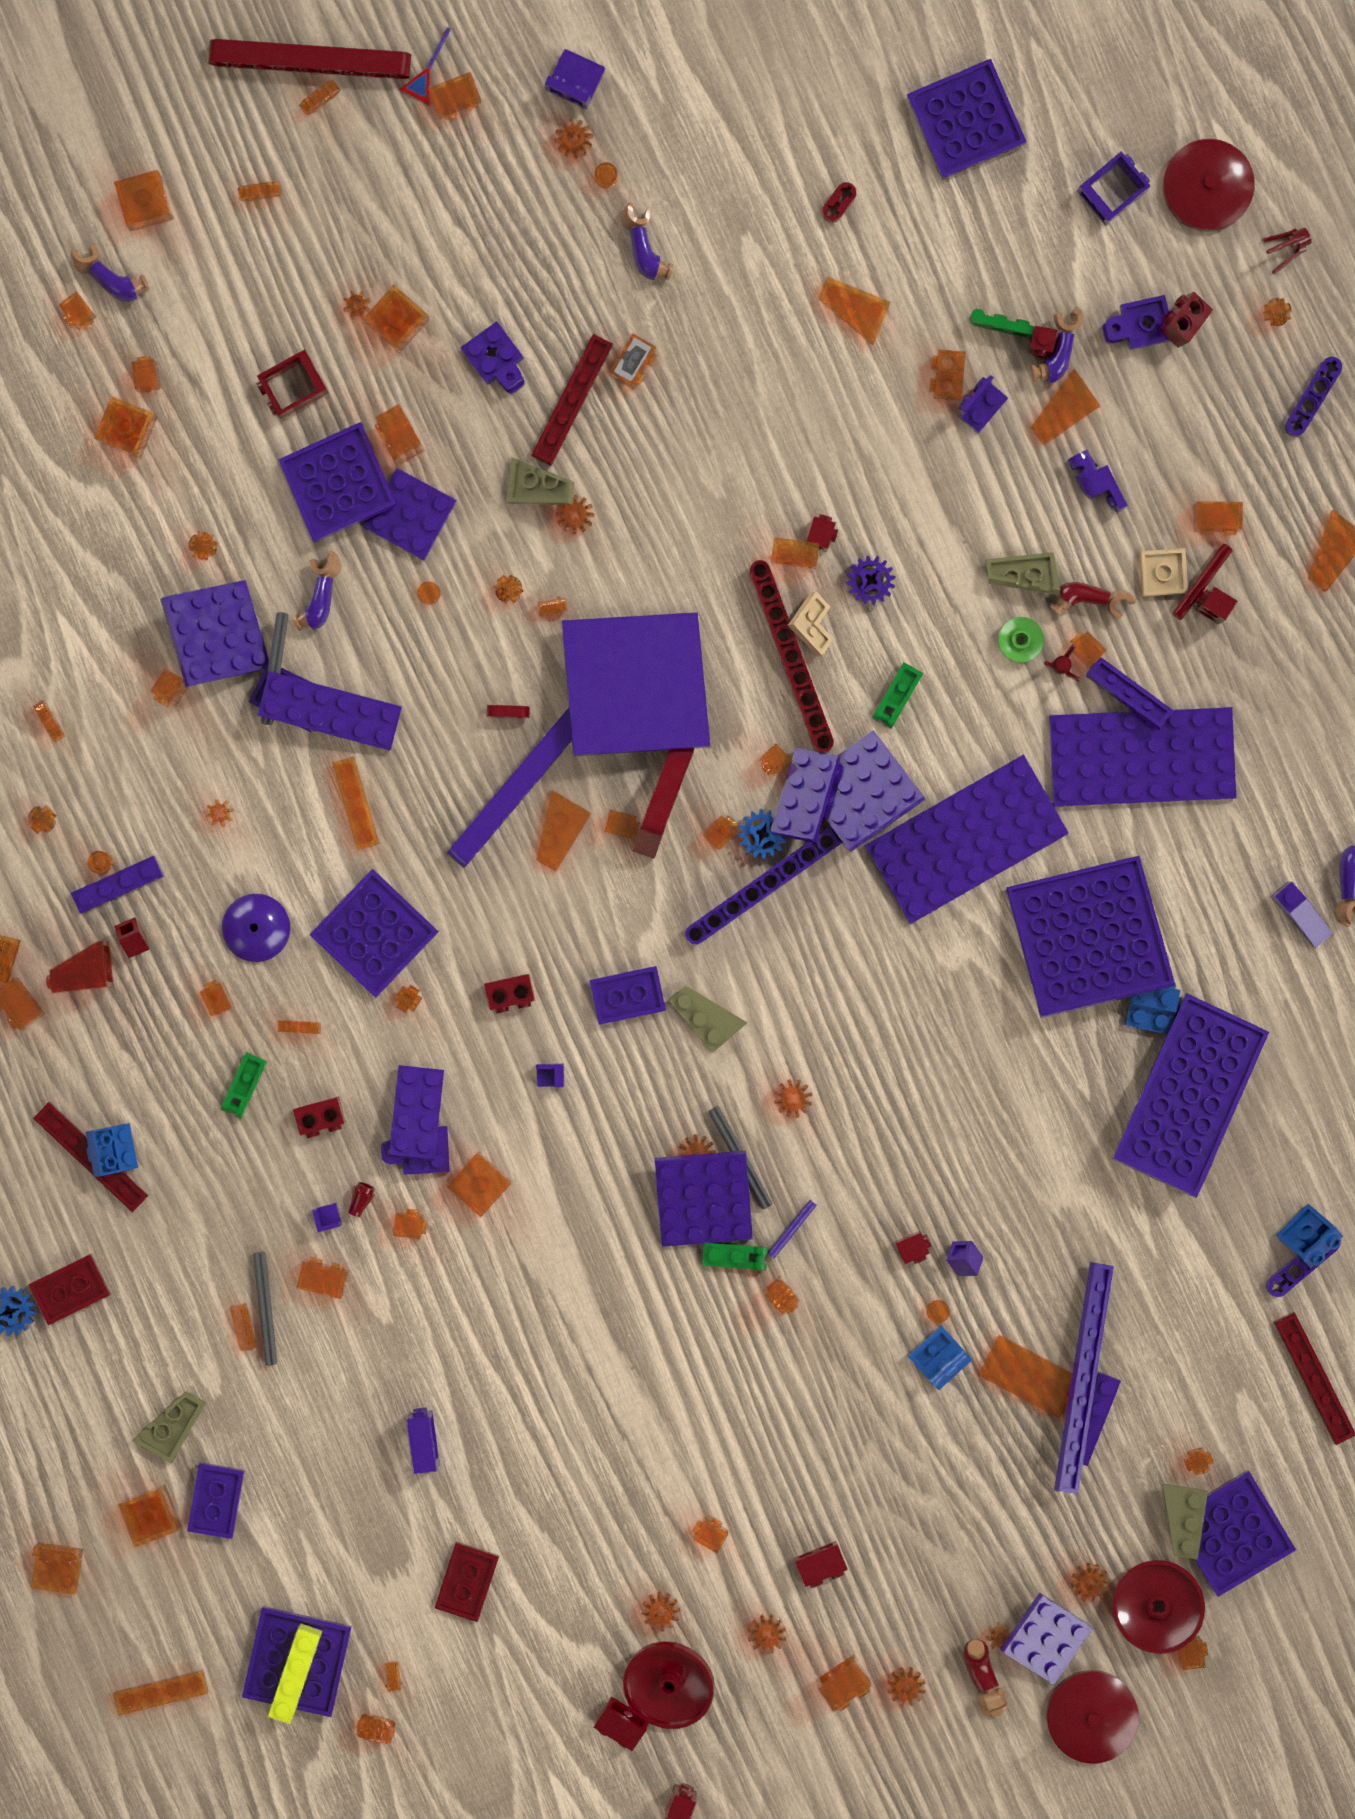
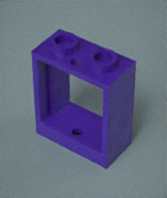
[1077,151,1150,226]
[406,1407,440,1474]

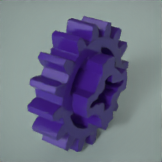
[846,556,896,606]

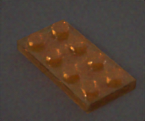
[978,1334,1072,1419]

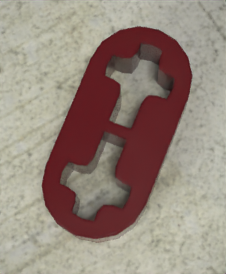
[822,182,857,223]
[486,705,530,719]

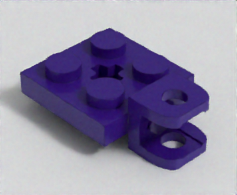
[1102,295,1170,350]
[460,321,525,394]
[381,1126,450,1175]

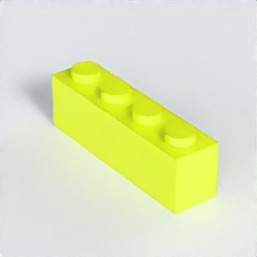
[268,1624,322,1724]

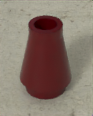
[348,1182,375,1217]

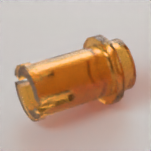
[538,596,567,616]
[384,1661,403,1691]

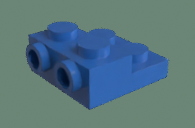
[1125,984,1181,1034]
[1276,1204,1343,1268]

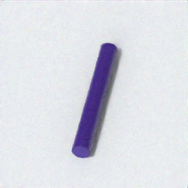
[768,1200,817,1259]

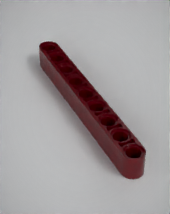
[208,39,412,79]
[749,560,834,753]

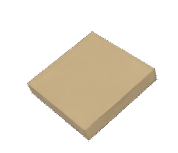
[1139,548,1188,597]

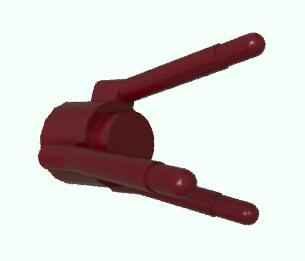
[1262,227,1312,274]
[1044,644,1081,682]

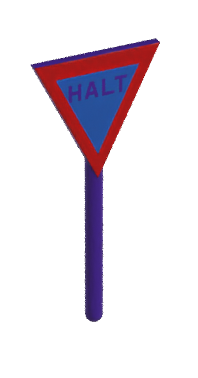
[399,27,451,105]

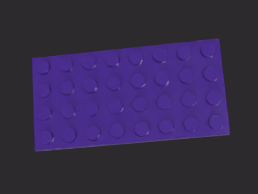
[1049,707,1237,807]
[865,754,1069,924]
[1112,993,1269,1198]

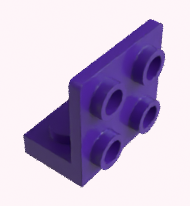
[545,49,605,109]
[958,374,1008,434]

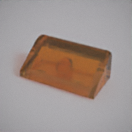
[230,1302,257,1351]

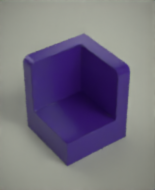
[536,1063,565,1087]
[312,1202,343,1232]
[946,1241,983,1276]

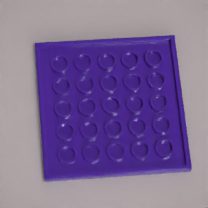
[561,612,711,757]
[1006,856,1175,1018]

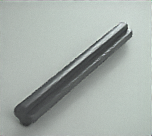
[261,612,289,725]
[709,1106,772,1209]
[253,1252,277,1365]

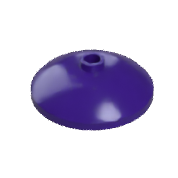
[222,894,291,962]

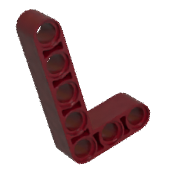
[633,749,695,859]

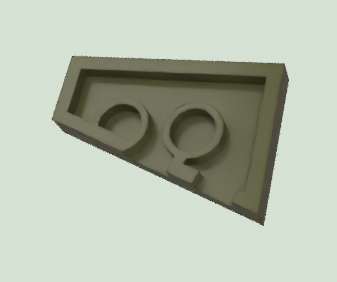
[507,457,575,505]
[985,552,1060,595]
[669,986,748,1052]
[132,1391,206,1463]
[1161,1483,1208,1560]

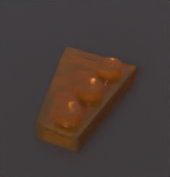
[819,276,891,345]
[1031,369,1101,446]
[1307,510,1355,592]
[537,790,591,872]

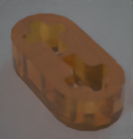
[299,80,341,116]
[238,181,282,201]
[33,700,65,742]
[277,1020,321,1034]

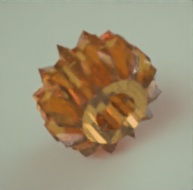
[554,119,593,159]
[556,495,595,535]
[774,1079,812,1118]
[677,1134,716,1156]
[1070,1562,1110,1603]
[641,1591,680,1631]
[748,1614,786,1654]
[887,1667,926,1706]
[356,1714,396,1744]

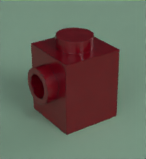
[1028,326,1057,358]
[806,514,838,551]
[114,917,150,958]
[894,1231,932,1264]

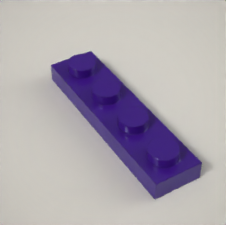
[1086,657,1174,730]
[71,856,164,914]
[1083,1372,1121,1466]

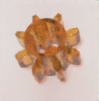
[343,291,371,320]
[1263,298,1292,326]
[189,531,217,560]
[494,575,524,604]
[205,799,235,827]
[27,805,57,834]
[394,985,422,1013]
[1184,1447,1214,1475]
[986,1622,1011,1652]

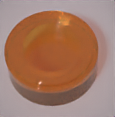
[417,581,441,605]
[926,1300,950,1323]

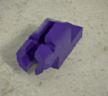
[1067,450,1128,512]

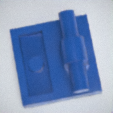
[86,1123,138,1177]
[908,1325,973,1390]

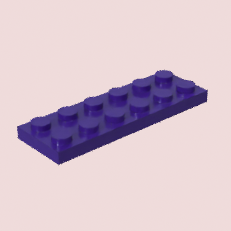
[257,671,402,751]

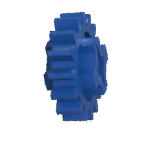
[738,809,786,859]
[0,1286,37,1336]

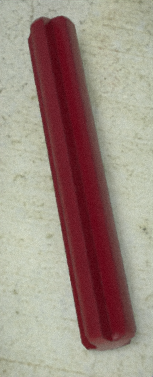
[1172,544,1233,620]

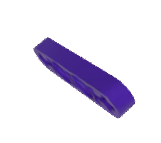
[1285,357,1342,437]
[1266,1245,1340,1297]

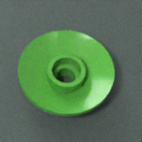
[998,617,1044,663]

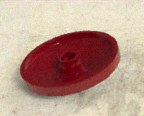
[1163,139,1255,231]
[1112,1560,1205,1654]
[623,1641,715,1729]
[1046,1670,1139,1764]

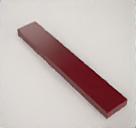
[531,334,613,466]
[33,1102,149,1213]
[1273,1311,1355,1445]

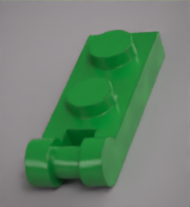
[969,309,1034,339]
[872,662,923,729]
[220,1052,268,1119]
[702,1243,768,1271]

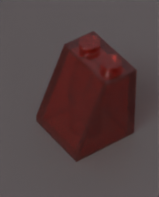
[46,941,114,993]

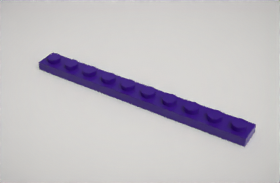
[1054,1262,1114,1494]

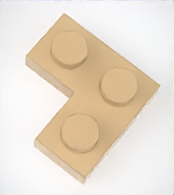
[788,591,833,656]

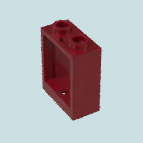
[256,349,329,419]

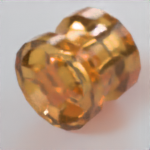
[595,162,618,189]
[87,851,113,874]

